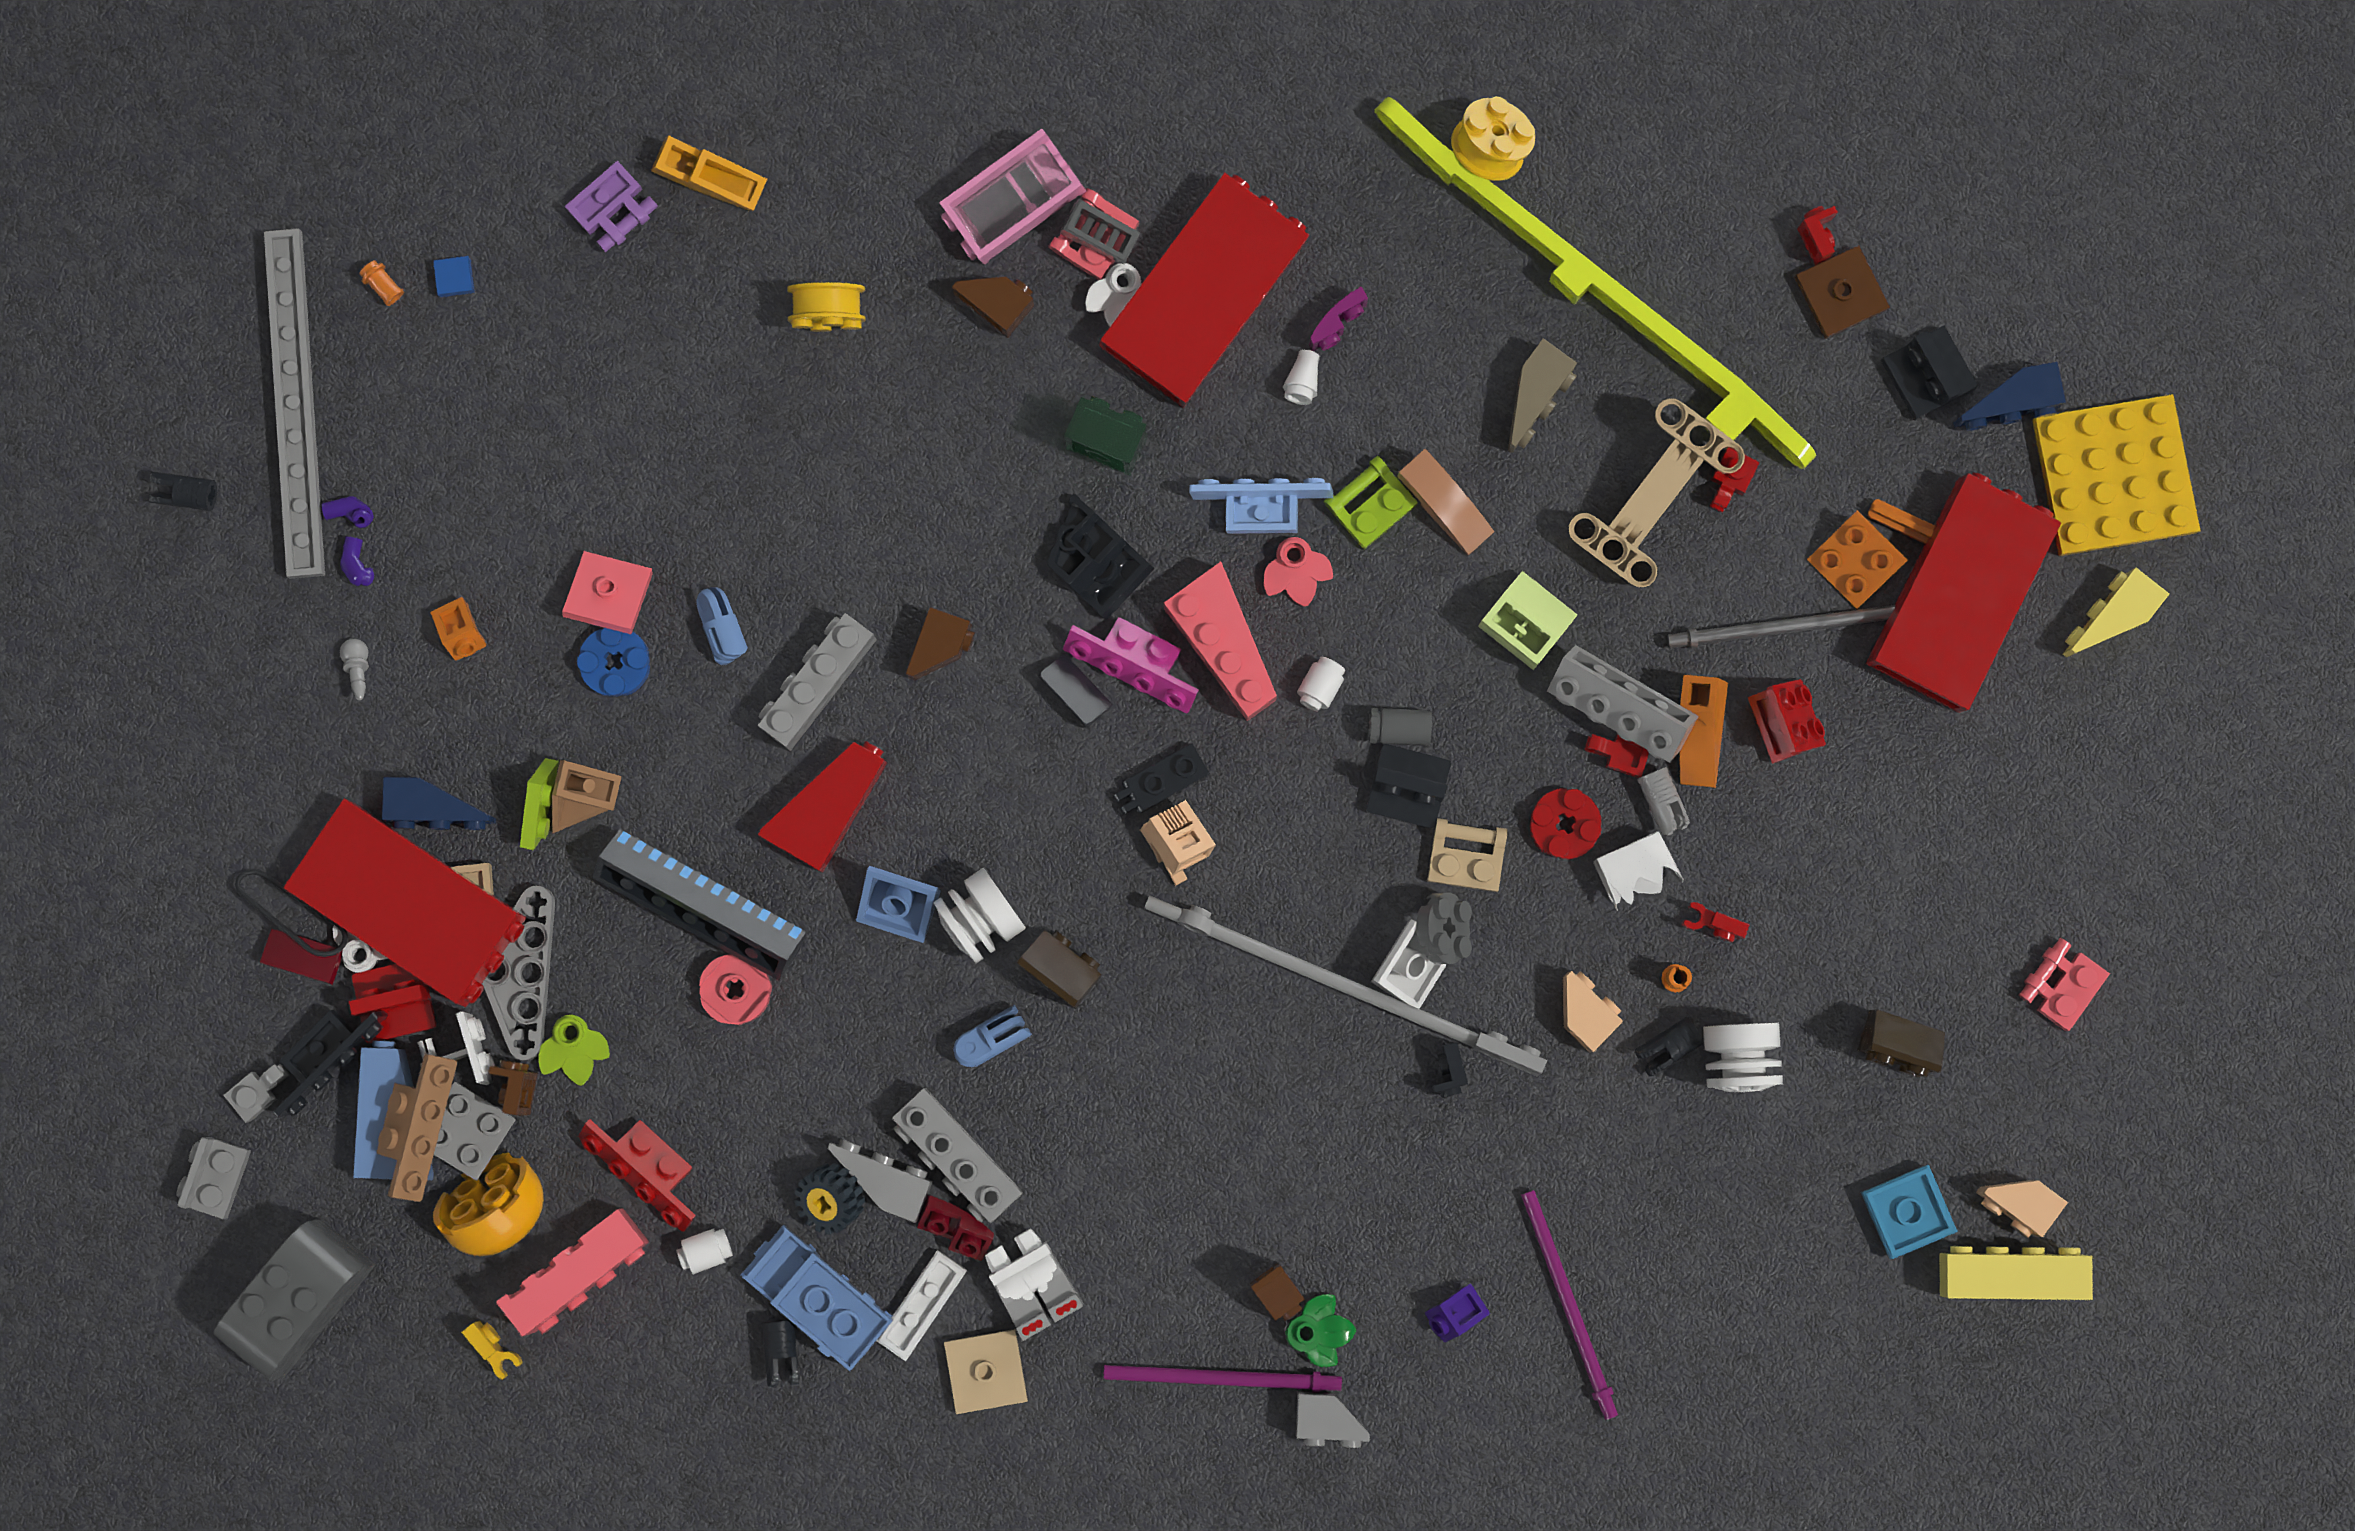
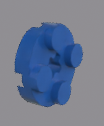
[577,628,650,697]

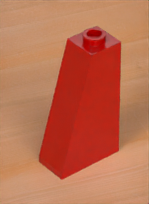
[758,741,887,873]

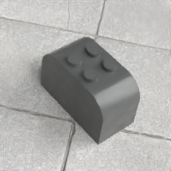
[214,1219,376,1382]

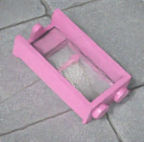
[939,128,1086,265]

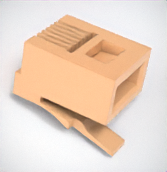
[1140,800,1216,886]

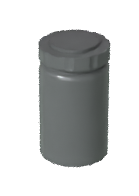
[1368,708,1432,746]

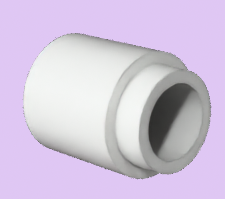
[1297,657,1345,712]
[677,1228,733,1274]

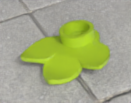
[539,1015,610,1086]

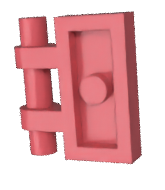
[2019,938,2110,1031]

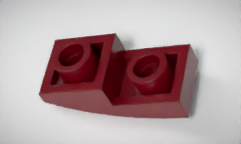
[260,929,343,985]
[917,1195,994,1261]

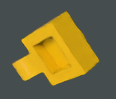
[462,1321,523,1379]

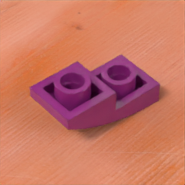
[1309,286,1368,351]

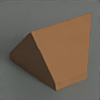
[552,760,622,833]

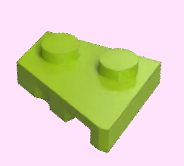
[520,758,559,850]

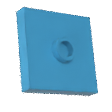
[1861,1165,1958,1259]

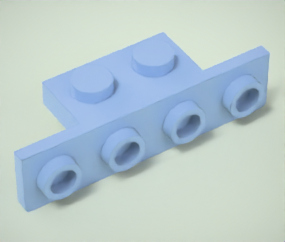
[1189,478,1333,534]

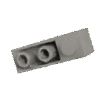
[828,1139,933,1223]

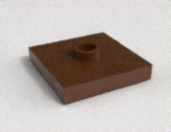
[1794,246,1890,339]

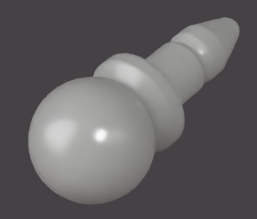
[340,639,369,701]

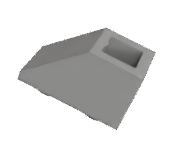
[1296,1391,1370,1448]

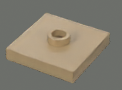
[944,1329,1028,1414]

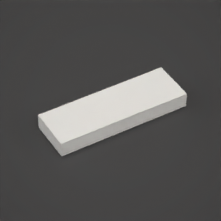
[876,1250,967,1361]

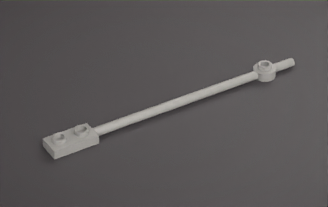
[1144,895,1547,1077]

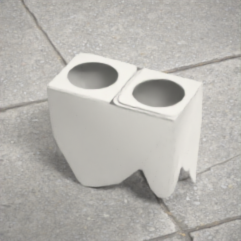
[1594,831,1684,911]

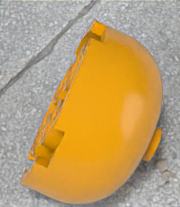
[433,1153,544,1256]

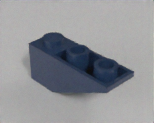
[1954,362,2066,431]
[382,777,496,830]

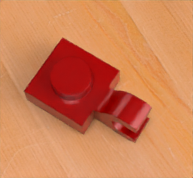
[1710,447,1760,513]
[1584,734,1649,778]
[1682,902,1750,943]

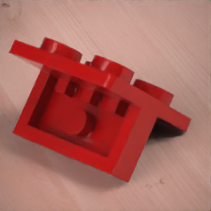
[1748,679,1826,764]
[349,964,437,1043]

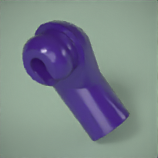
[321,496,374,528]
[340,536,374,586]

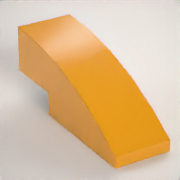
[651,136,767,212]

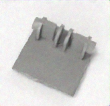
[434,1082,516,1181]

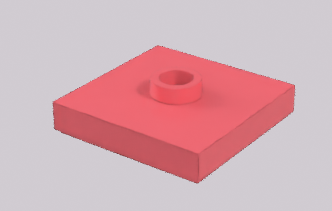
[562,551,653,634]

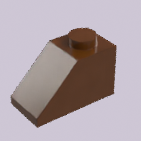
[952,276,1034,338]
[906,607,975,680]
[1249,1263,1305,1321]

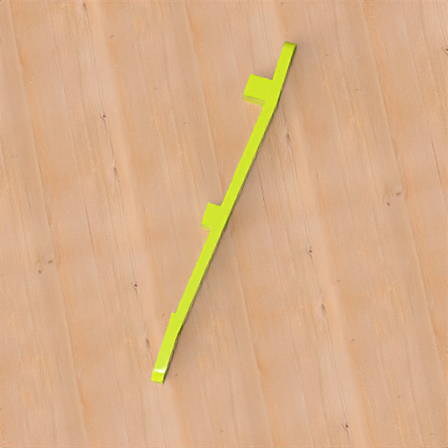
[1375,97,1816,469]

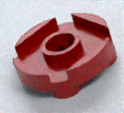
[1529,788,1601,860]

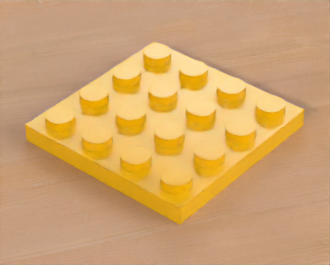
[2032,394,2200,556]

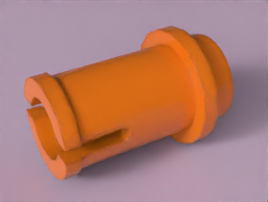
[359,260,404,306]
[1661,964,1692,993]

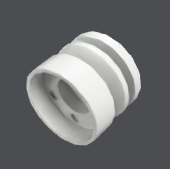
[933,868,1026,963]
[1703,1023,1783,1092]

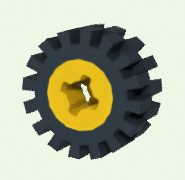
[794,1163,865,1234]

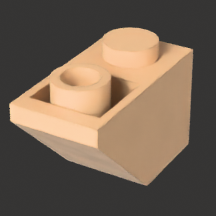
[1563,971,1623,1053]
[1976,1180,2068,1238]

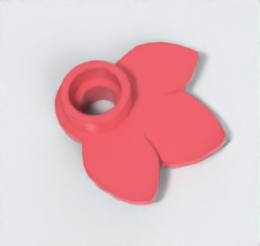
[1264,537,1333,607]

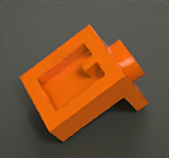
[431,597,486,660]

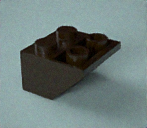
[1857,1009,1945,1078]

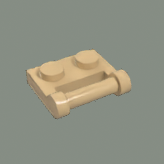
[1427,818,1507,892]

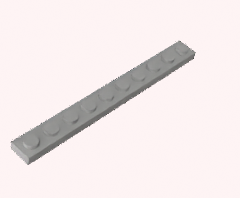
[264,229,325,579]

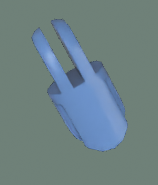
[696,587,747,665]
[953,1005,1032,1067]

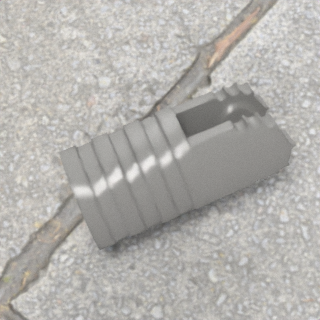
[1637,767,1690,836]

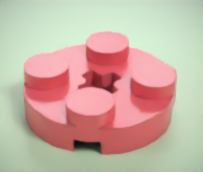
[699,954,772,1025]

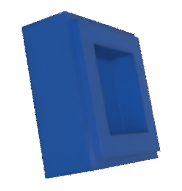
[434,256,475,297]

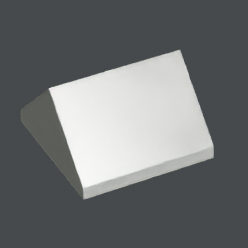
[1371,919,1447,1009]

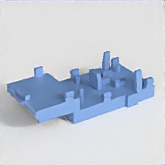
[741,1225,893,1371]

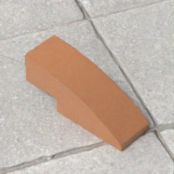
[1398,449,1494,556]

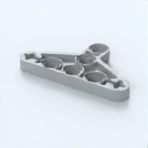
[482,886,555,1060]

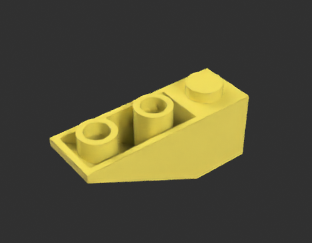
[2063,568,2169,657]

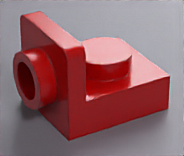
[1797,206,1838,266]

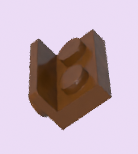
[488,1060,538,1115]

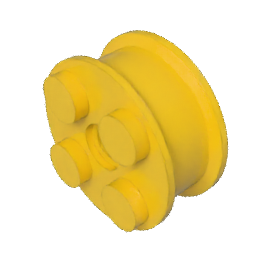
[1451,97,1535,181]
[787,283,866,332]

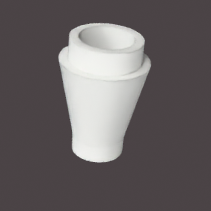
[1283,350,1320,405]

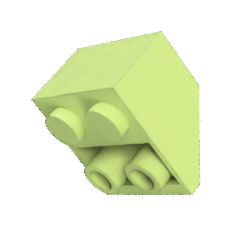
[1478,571,1577,670]

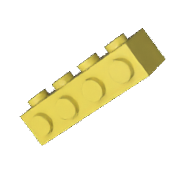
[1939,1246,2093,1300]

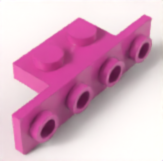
[1063,617,1199,713]

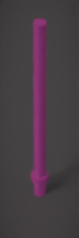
[1521,1190,1618,1420]
[1104,1365,1342,1394]

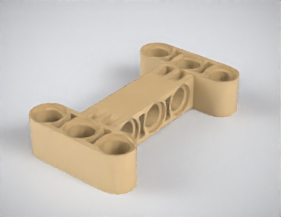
[1569,399,1745,587]

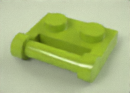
[1324,456,1418,550]

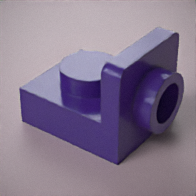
[1425,1283,1490,1342]

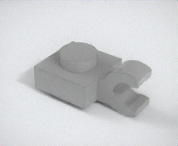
[223,1064,290,1123]

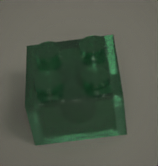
[1065,396,1147,476]

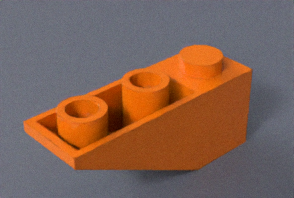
[1680,675,1728,788]

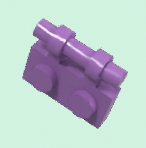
[565,161,658,252]

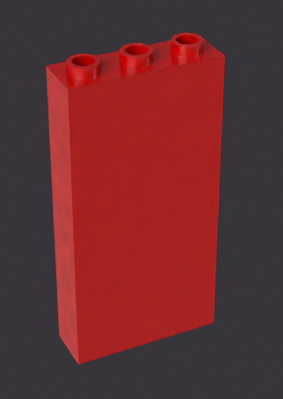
[1099,173,1309,408]
[1866,472,2062,713]
[283,798,527,1007]

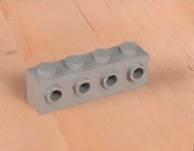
[758,613,877,751]
[1547,645,1698,763]
[893,1088,1023,1223]

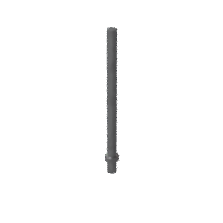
[1667,605,1895,649]

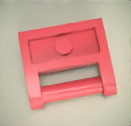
[1049,188,1139,280]

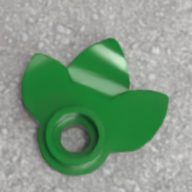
[1286,1294,1356,1367]

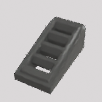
[1059,199,1140,265]

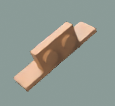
[376,1054,457,1202]

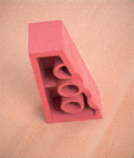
[1164,561,1277,721]
[496,1208,649,1337]

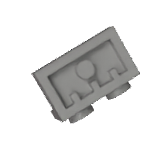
[177,1137,251,1219]

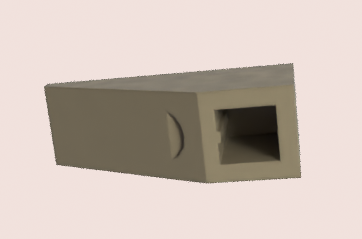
[1508,338,1577,453]

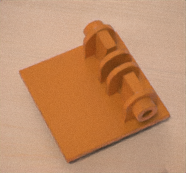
[1807,510,1908,609]

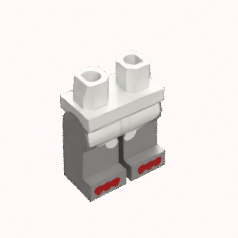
[985,1228,1084,1341]

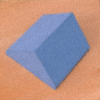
[856,866,941,943]

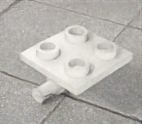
[417,1011,495,1085]

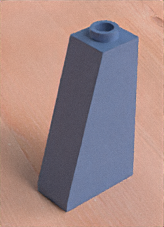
[354,1041,434,1180]

